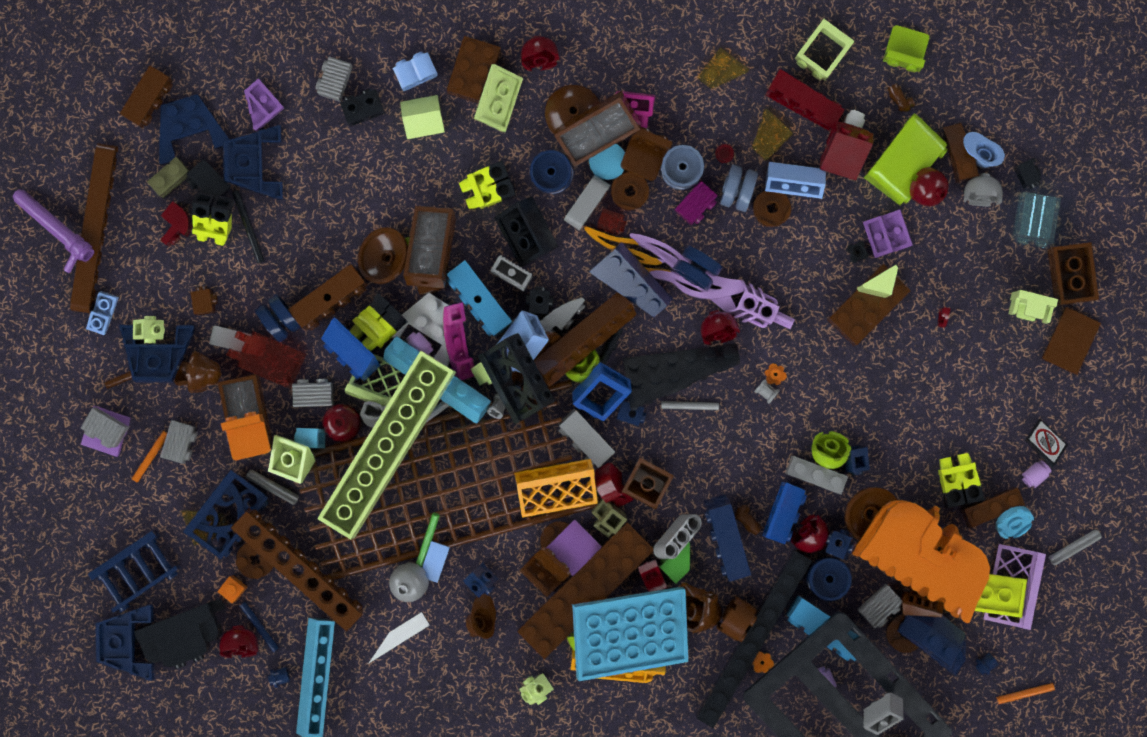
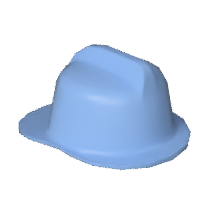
[963,132,1005,169]

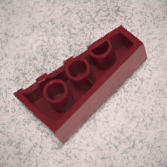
[765,69,844,132]

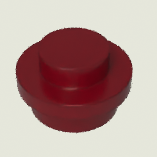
[715,144,734,163]

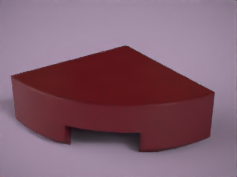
[937,307,950,328]

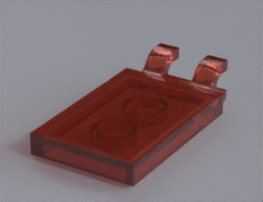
[226,330,306,389]

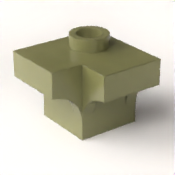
[591,499,627,538]

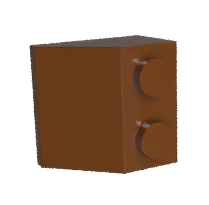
[622,458,674,510]

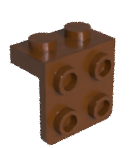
[620,127,673,181]
[519,547,571,597]

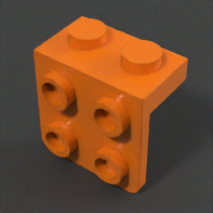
[221,411,271,460]

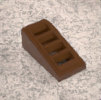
[902,592,944,617]

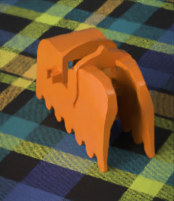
[853,500,990,623]

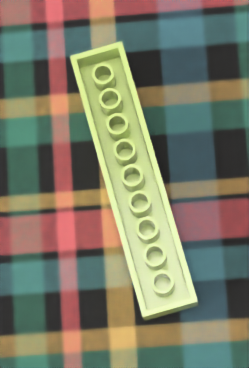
[317,351,456,540]

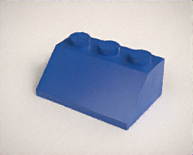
[321,317,380,381]
[762,482,807,544]

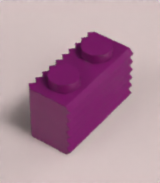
[674,181,718,226]

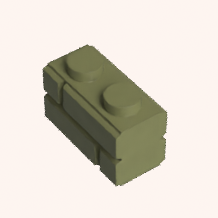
[147,157,190,199]

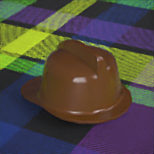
[466,594,496,639]

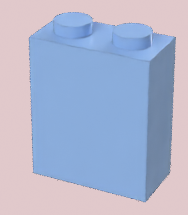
[497,310,549,373]

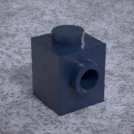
[616,401,647,426]

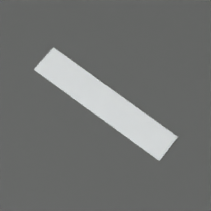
[368,612,429,664]

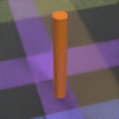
[131,430,167,483]
[996,683,1055,704]

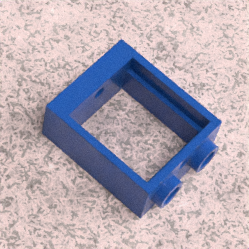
[572,362,632,421]

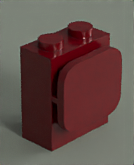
[820,122,873,180]

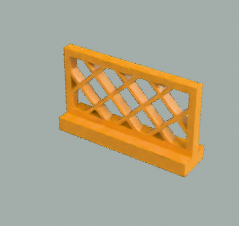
[514,459,598,518]

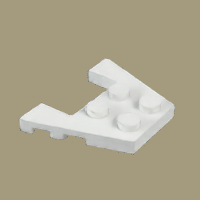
[392,293,450,367]

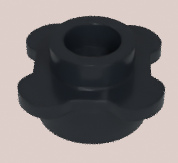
[846,241,868,263]

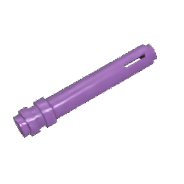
[13,189,94,273]

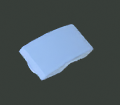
[86,291,119,335]
[422,541,450,583]

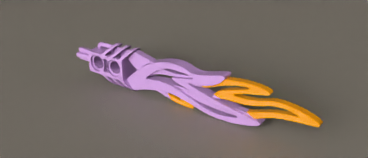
[584,226,795,329]

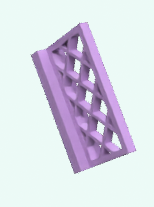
[984,544,1046,630]

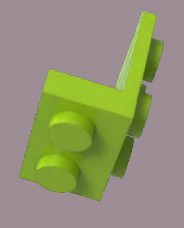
[883,25,929,72]

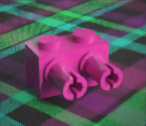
[616,91,655,128]

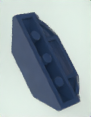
[897,615,966,676]

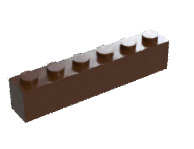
[534,292,637,387]

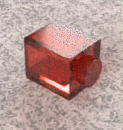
[597,208,627,235]

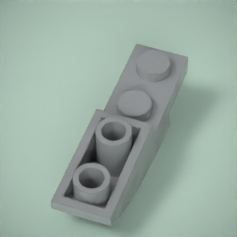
[540,298,585,333]

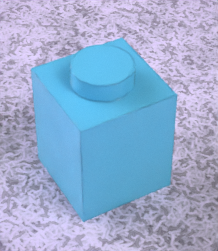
[294,428,325,448]

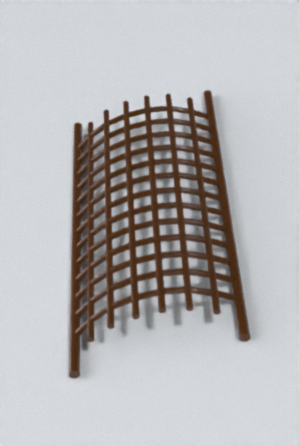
[299,380,602,585]

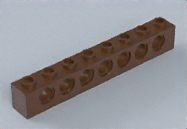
[231,508,364,632]

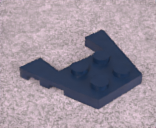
[159,94,230,166]
[223,125,283,200]
[119,325,195,383]
[96,604,155,681]

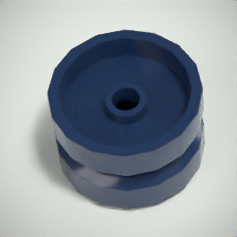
[529,150,574,195]
[673,245,723,291]
[254,293,301,343]
[806,557,852,601]

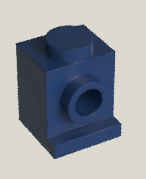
[845,445,870,475]

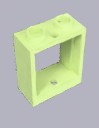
[795,19,854,81]

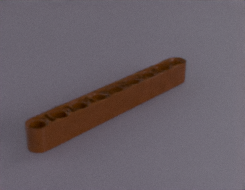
[70,143,118,314]

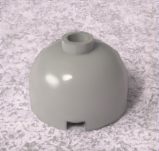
[964,173,1003,207]
[389,562,429,602]

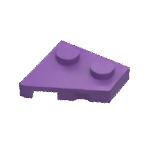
[244,78,284,132]

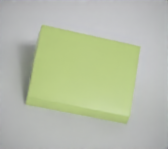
[400,95,445,139]
[857,265,898,298]
[268,435,316,484]

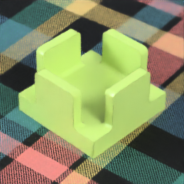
[1008,290,1058,324]

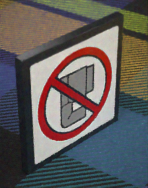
[1025,419,1068,467]

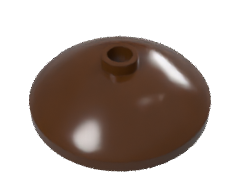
[545,85,600,134]
[358,227,408,284]
[845,487,897,540]

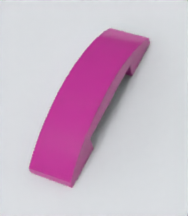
[443,302,474,380]

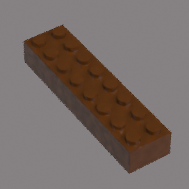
[517,522,654,659]

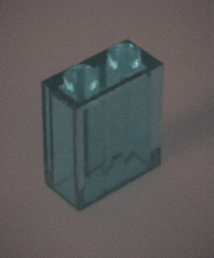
[1012,192,1061,248]

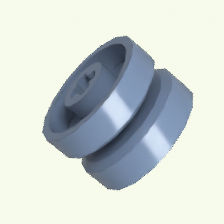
[661,145,704,190]
[720,164,758,212]

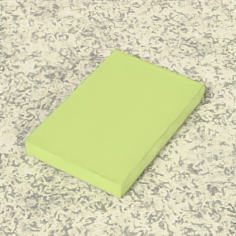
[474,64,523,132]

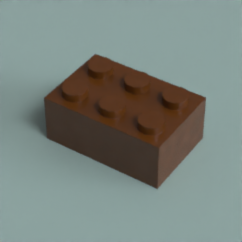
[447,36,501,104]
[1047,242,1099,306]

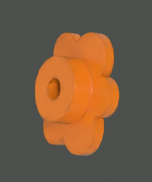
[765,363,787,385]
[752,651,774,673]

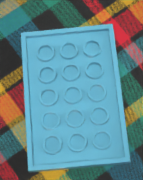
[572,587,688,681]

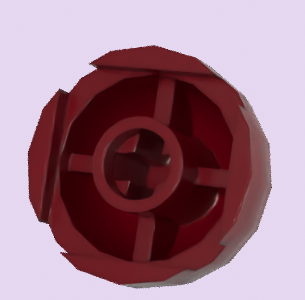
[521,36,560,71]
[910,167,949,207]
[700,310,740,345]
[323,404,361,442]
[790,515,829,553]
[219,625,258,658]

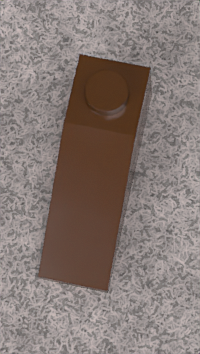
[943,123,979,183]

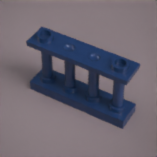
[88,530,181,613]

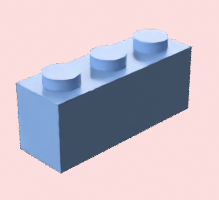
[765,162,826,199]

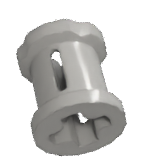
[754,379,780,404]
[487,393,505,419]

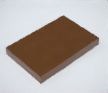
[1041,307,1101,375]

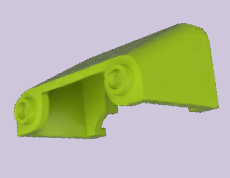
[864,113,948,205]

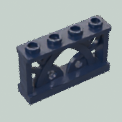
[183,469,269,559]

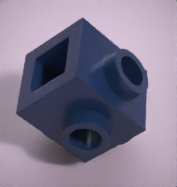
[826,529,856,560]
[463,562,498,598]

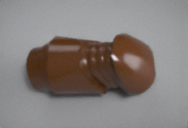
[887,83,916,112]
[735,505,762,536]

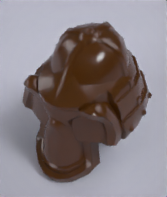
[174,351,222,394]
[680,583,722,634]

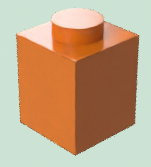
[217,575,248,604]

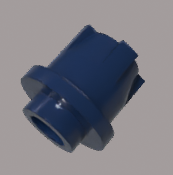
[975,652,999,676]
[267,667,290,688]

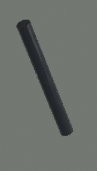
[232,190,265,264]

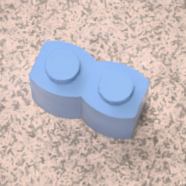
[393,52,438,91]

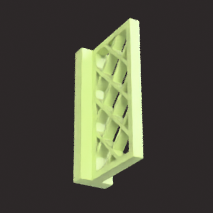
[345,354,400,407]

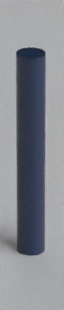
[239,601,279,652]

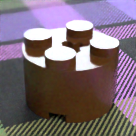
[716,596,758,642]

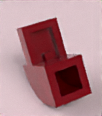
[160,201,192,247]
[595,462,634,508]
[638,560,668,592]

